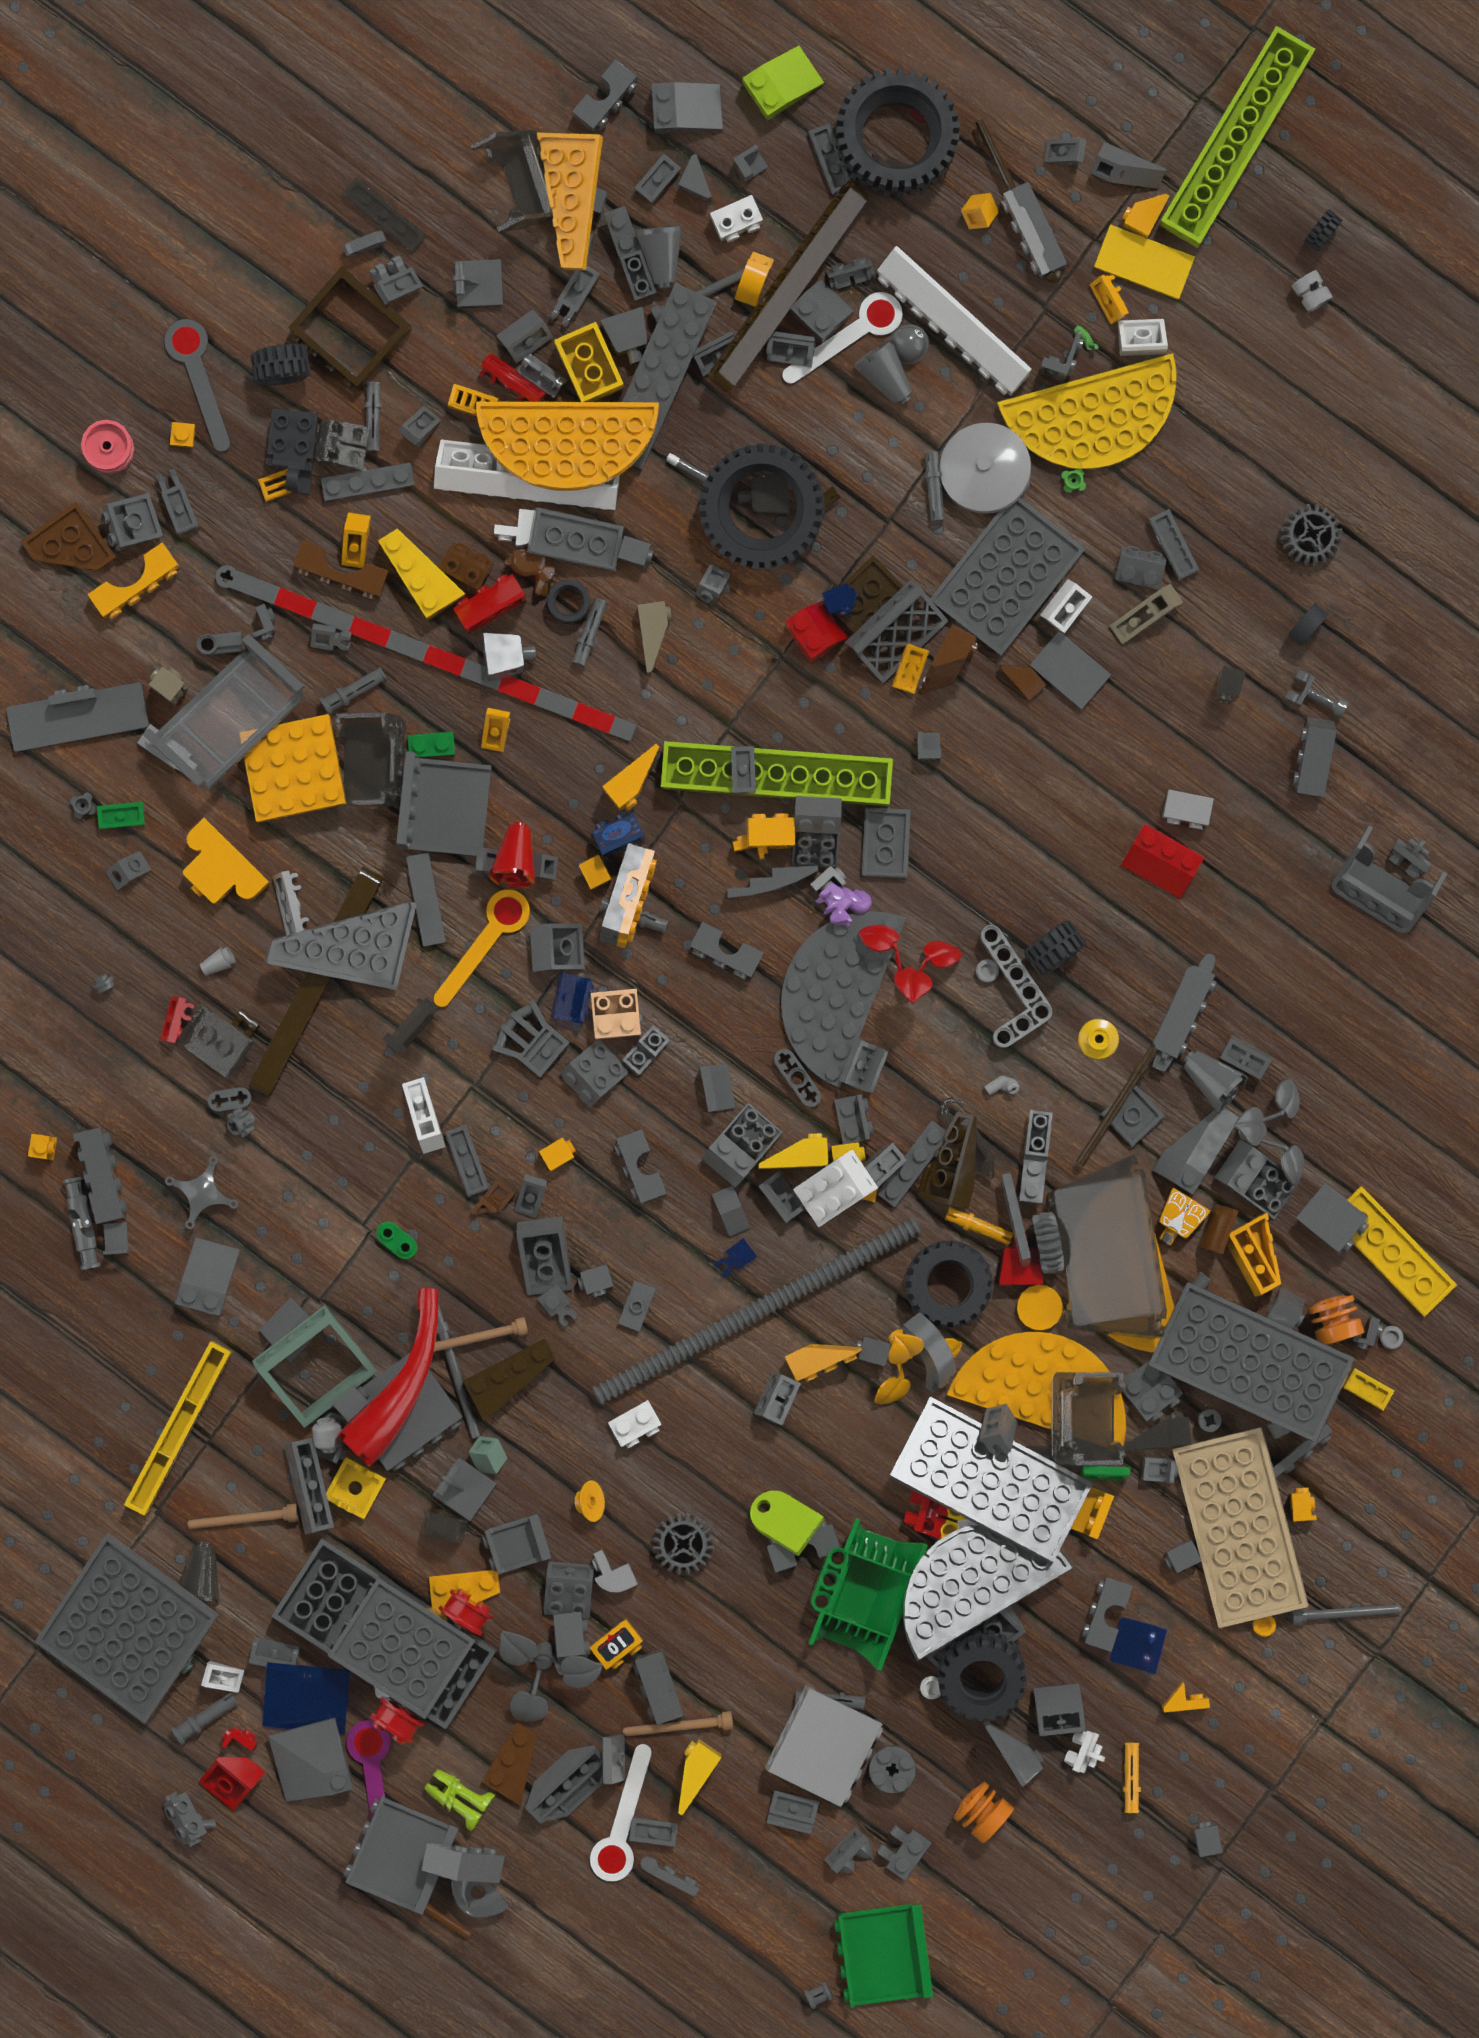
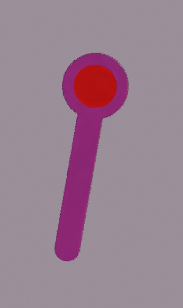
[346,1720,390,1819]

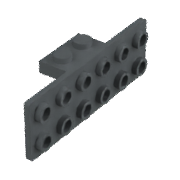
[6,682,149,752]

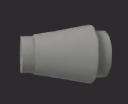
[200,947,236,976]

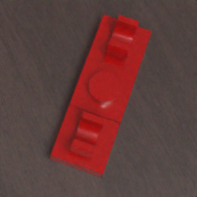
[480,353,546,402]

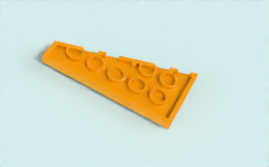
[537,133,603,270]

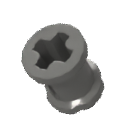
[804,1981,833,2010]

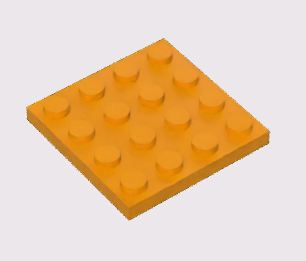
[240,714,347,823]

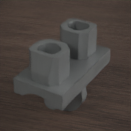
[1389,838,1431,879]

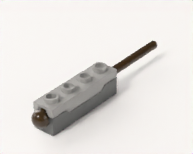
[975,119,1067,283]

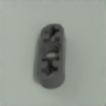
[774,1049,821,1107]

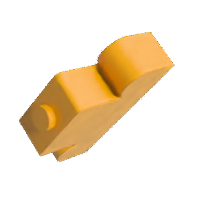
[183,818,270,905]

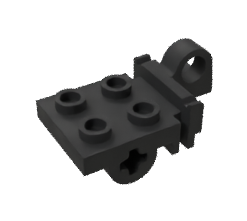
[266,408,318,493]

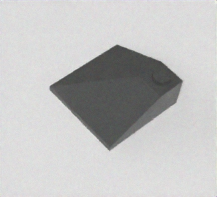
[268,1717,353,1802]
[983,1719,1044,1787]

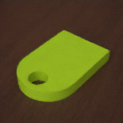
[750,1491,825,1556]

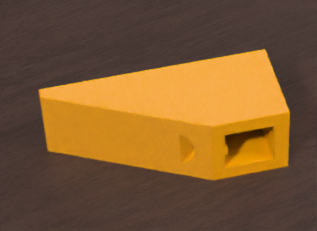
[785,1344,862,1382]

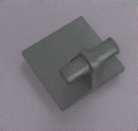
[453,259,503,307]
[433,1457,497,1521]

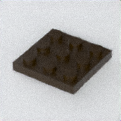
[824,555,921,652]

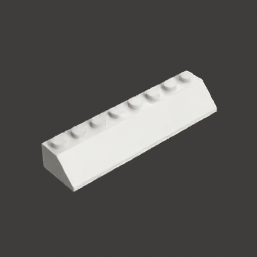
[877,246,1031,396]
[434,440,620,510]

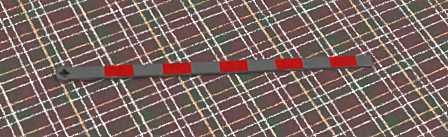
[215,565,637,742]

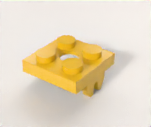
[326,1457,386,1519]

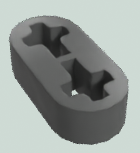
[343,231,387,258]
[208,1087,252,1112]

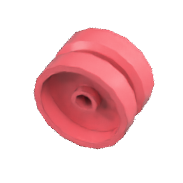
[81,420,135,474]

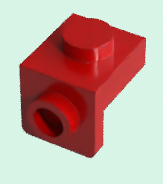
[221,1726,258,1751]

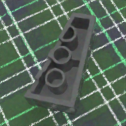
[73,1128,128,1224]

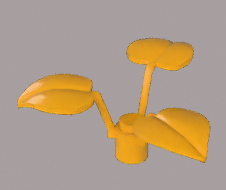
[875,1329,962,1404]

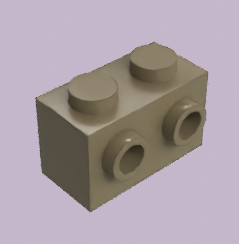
[149,666,189,705]

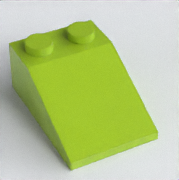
[742,46,824,121]

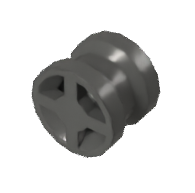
[1197,1409,1221,1432]

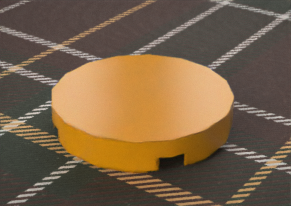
[1017,1285,1063,1330]

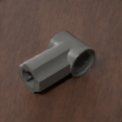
[197,631,244,657]

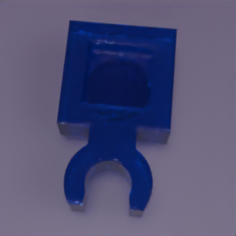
[715,1238,757,1276]

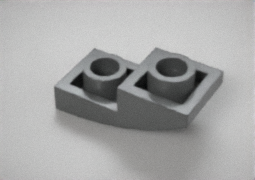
[621,1025,670,1077]

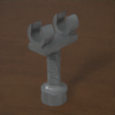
[1284,670,1349,718]

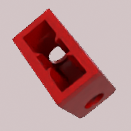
[998,1234,1043,1285]

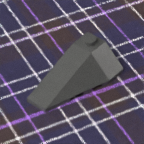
[1152,1108,1239,1195]

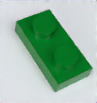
[408,732,455,758]
[97,802,145,829]

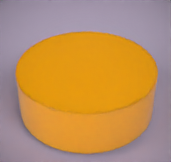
[1252,1616,1276,1637]

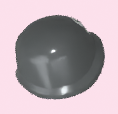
[890,324,929,365]

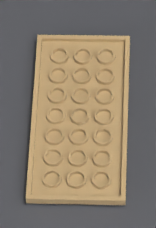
[1172,1427,1309,1628]

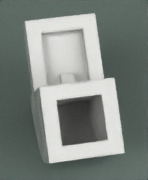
[494,509,535,548]

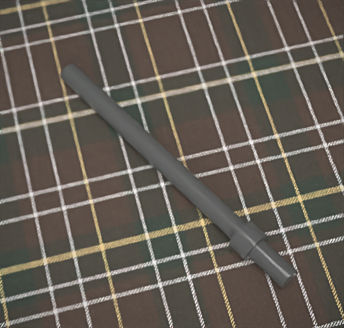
[437,1305,480,1438]

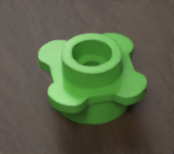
[1061,469,1086,493]

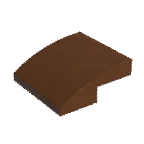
[1198,1204,1238,1254]

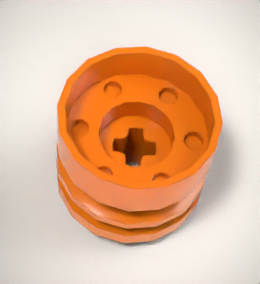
[1307,1295,1365,1345]
[953,1781,1014,1844]

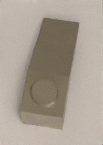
[1110,584,1183,644]
[638,601,672,675]

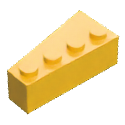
[378,529,466,621]

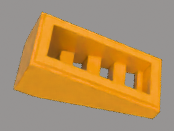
[448,384,498,416]

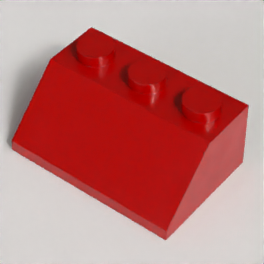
[453,574,527,634]
[1120,824,1204,899]

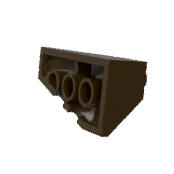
[917,1112,977,1209]

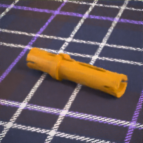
[945,1206,1013,1246]
[1123,1743,1141,1813]

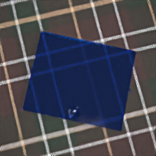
[263,1662,350,1734]

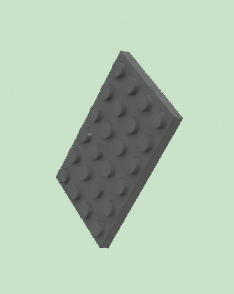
[930,498,1086,656]

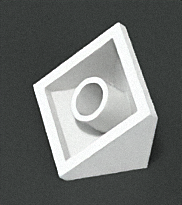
[1118,319,1168,356]

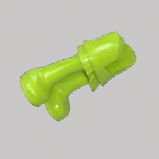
[424,1769,495,1832]

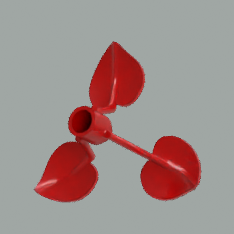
[858,925,962,1004]

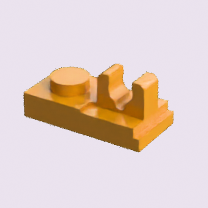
[1089,275,1129,324]

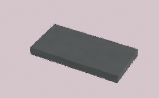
[527,507,624,572]

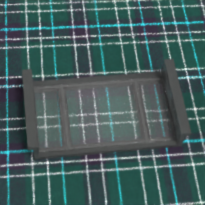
[143,634,305,792]

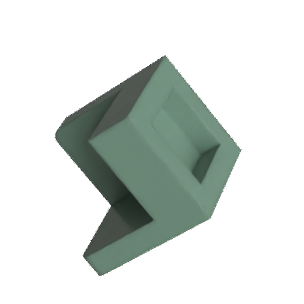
[468,1436,507,1474]

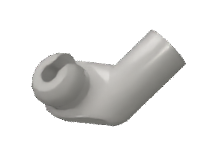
[984,1076,1019,1096]

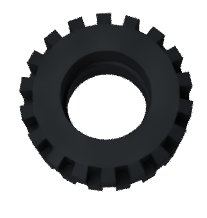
[250,344,311,386]
[1024,920,1086,976]

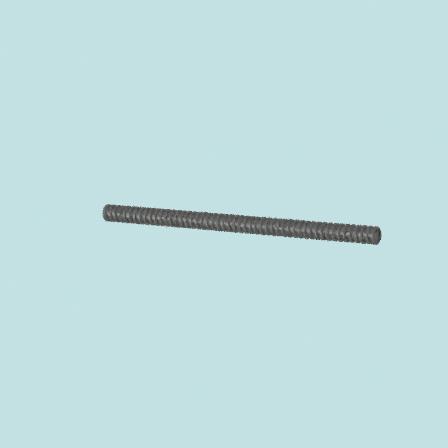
[592,1217,921,1404]

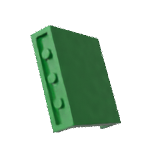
[834,1902,933,2008]

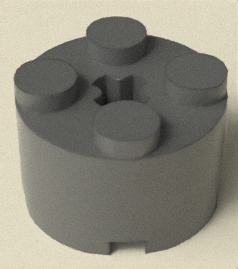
[869,1745,916,1793]

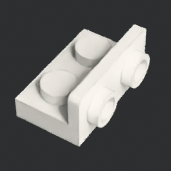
[608,1400,661,1449]

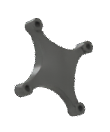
[165,1156,239,1229]

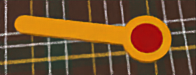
[434,889,530,1007]

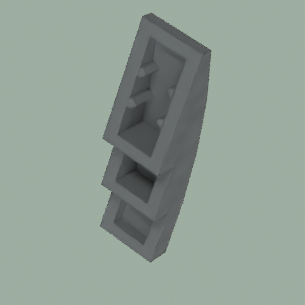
[727,866,818,899]

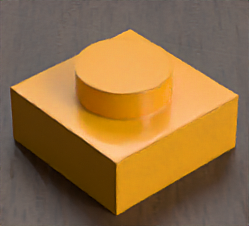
[170,422,195,448]

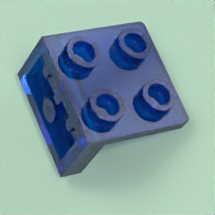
[1110,1617,1167,1675]

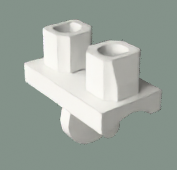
[1064,1731,1105,1773]

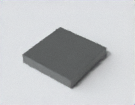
[1101,1085,1165,1147]

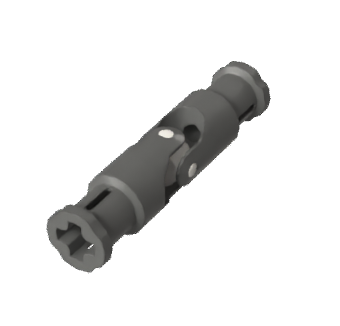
[62,1176,101,1270]

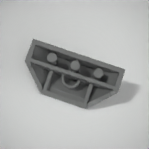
[525,1745,603,1823]

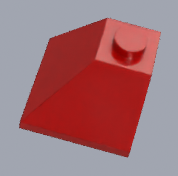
[198,1757,265,1812]

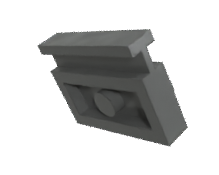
[766,1790,819,1834]

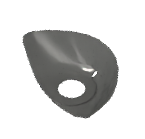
[451,1880,508,1917]

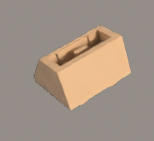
[591,989,641,1040]

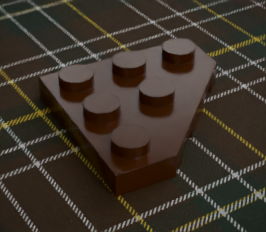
[20,502,116,571]

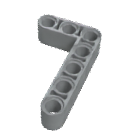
[980,925,1052,1048]

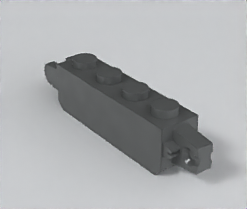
[1152,953,1216,1072]

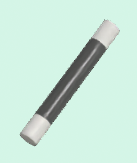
[666,453,709,482]

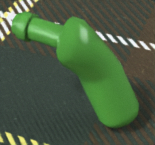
[1074,326,1098,350]

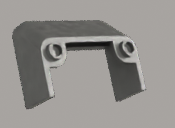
[1332,825,1447,933]

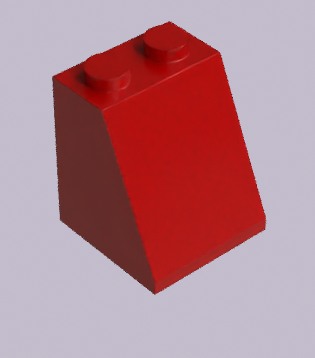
[785,601,848,664]

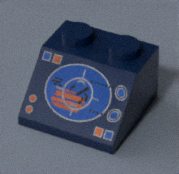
[592,811,645,858]

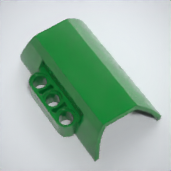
[808,1517,928,1671]

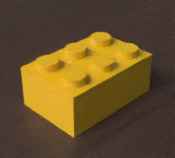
[554,322,624,402]

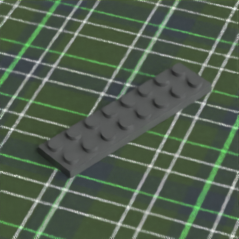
[622,283,718,469]

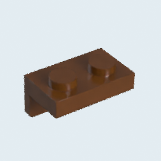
[439,543,494,589]

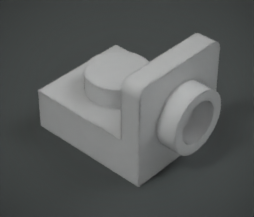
[810,866,846,892]

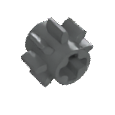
[227,1107,255,1138]

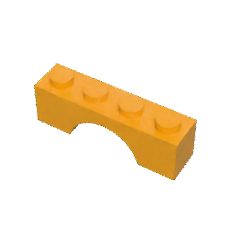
[87,542,180,620]

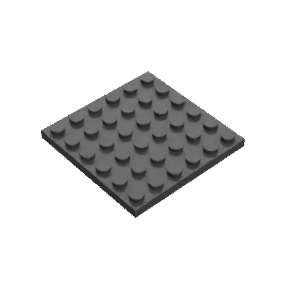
[35,1533,219,1724]

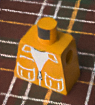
[1158,1188,1210,1246]

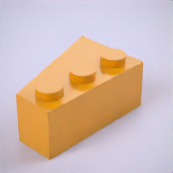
[1226,1212,1281,1297]

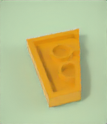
[429,1570,500,1617]

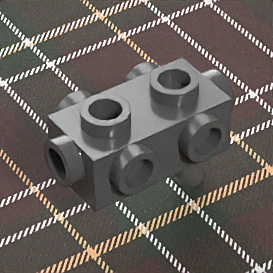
[163,1791,216,1847]

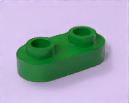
[376,1222,418,1259]

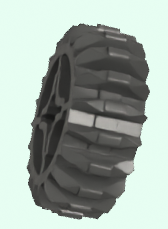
[1280,504,1342,566]
[1032,1212,1064,1274]
[653,1513,714,1575]

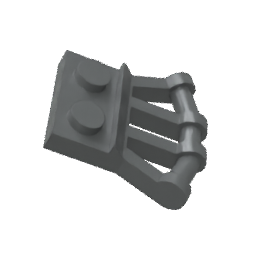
[491,999,570,1078]

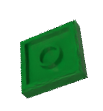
[1081,1466,1130,1481]

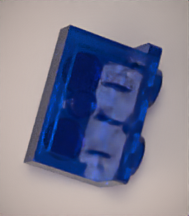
[551,973,594,1024]

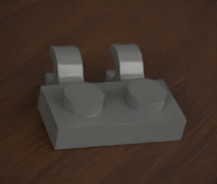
[369,255,423,305]
[877,1825,931,1880]

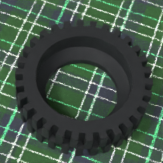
[834,67,960,197]
[699,443,825,569]

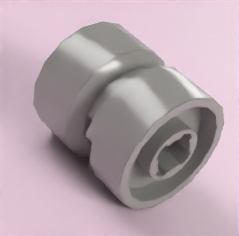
[1292,270,1333,313]

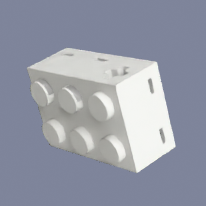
[793,1150,878,1227]

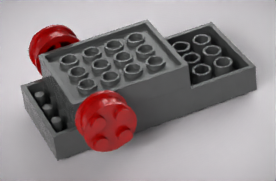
[271,1537,497,1745]

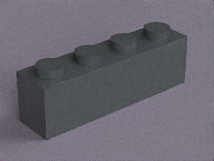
[284,1438,334,1534]

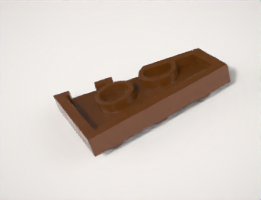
[481,1722,537,1805]

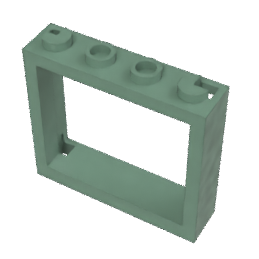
[252,1305,377,1428]

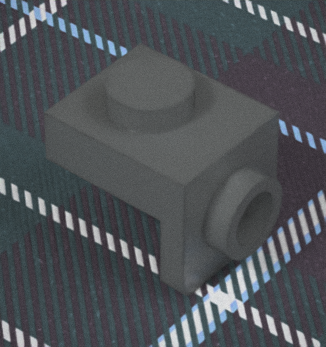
[252,604,276,642]
[1349,1317,1383,1349]
[1141,1456,1178,1484]

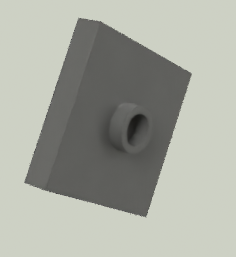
[603,1734,625,1784]

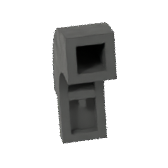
[476,847,558,880]
[903,1313,956,1393]

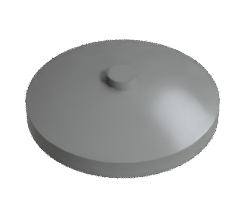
[940,423,1031,514]

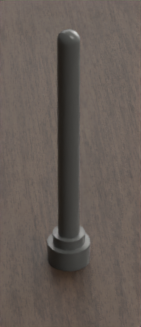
[650,269,744,324]
[1291,1605,1402,1626]

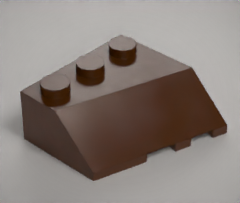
[918,624,978,694]

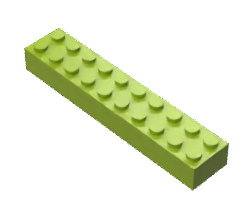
[1159,26,1315,248]
[661,741,893,807]

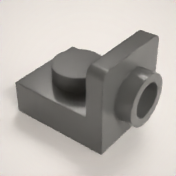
[696,564,730,605]

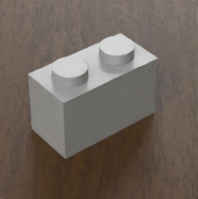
[1162,790,1214,830]

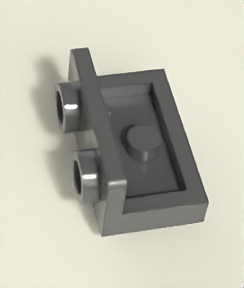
[1115,546,1166,589]
[839,1038,888,1093]

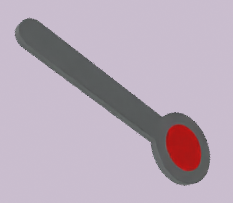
[165,319,230,452]

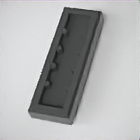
[1148,509,1199,581]

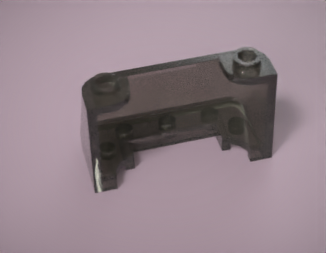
[1052,1372,1125,1465]

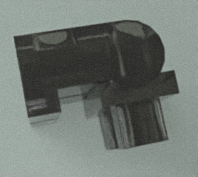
[314,420,370,471]

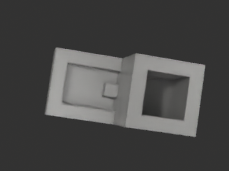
[591,1549,638,1592]

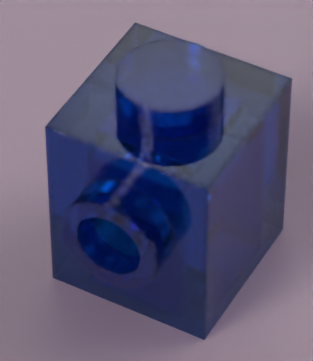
[821,583,858,617]

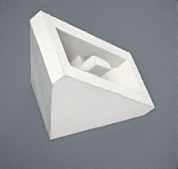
[201,1661,244,1693]

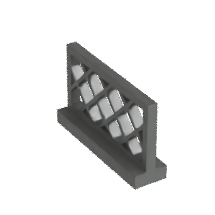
[845,580,948,683]

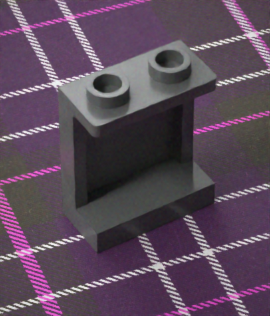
[1296,1183,1369,1255]
[482,1513,552,1575]

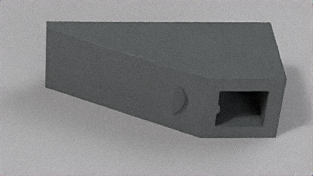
[1091,142,1167,189]

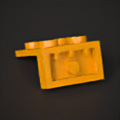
[1071,1487,1114,1539]

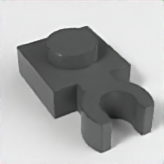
[310,624,352,651]
[538,1283,578,1327]

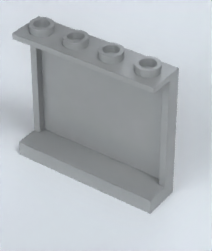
[764,1685,882,1807]

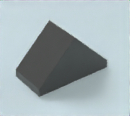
[678,154,712,202]
[712,1185,750,1237]

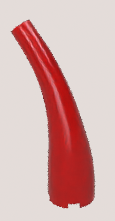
[337,1288,438,1467]

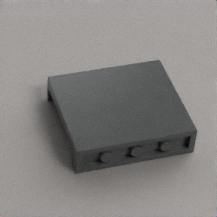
[362,1353,463,1472]
[343,1796,458,1915]

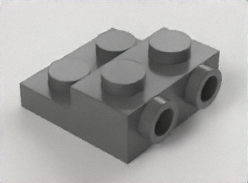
[101,493,163,551]
[1118,1359,1183,1422]

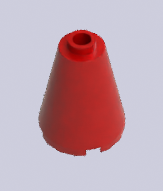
[489,822,535,888]

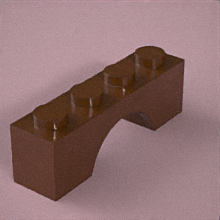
[293,540,390,601]

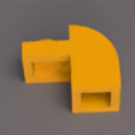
[734,252,774,307]

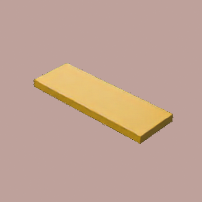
[1347,1186,1457,1317]

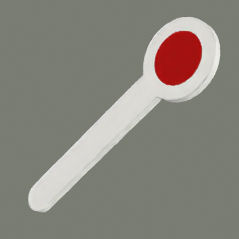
[783,292,902,384]
[590,1744,651,1881]

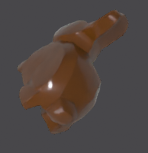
[504,549,556,596]

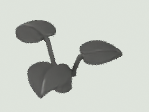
[1233,1078,1304,1186]
[499,1631,602,1722]

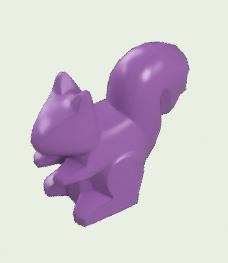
[816,883,872,927]

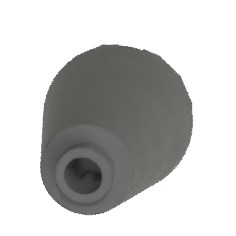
[636,225,681,288]
[853,339,912,405]
[1184,1050,1248,1112]

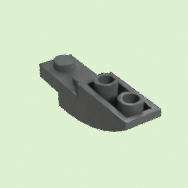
[603,206,656,300]
[1019,1110,1053,1206]

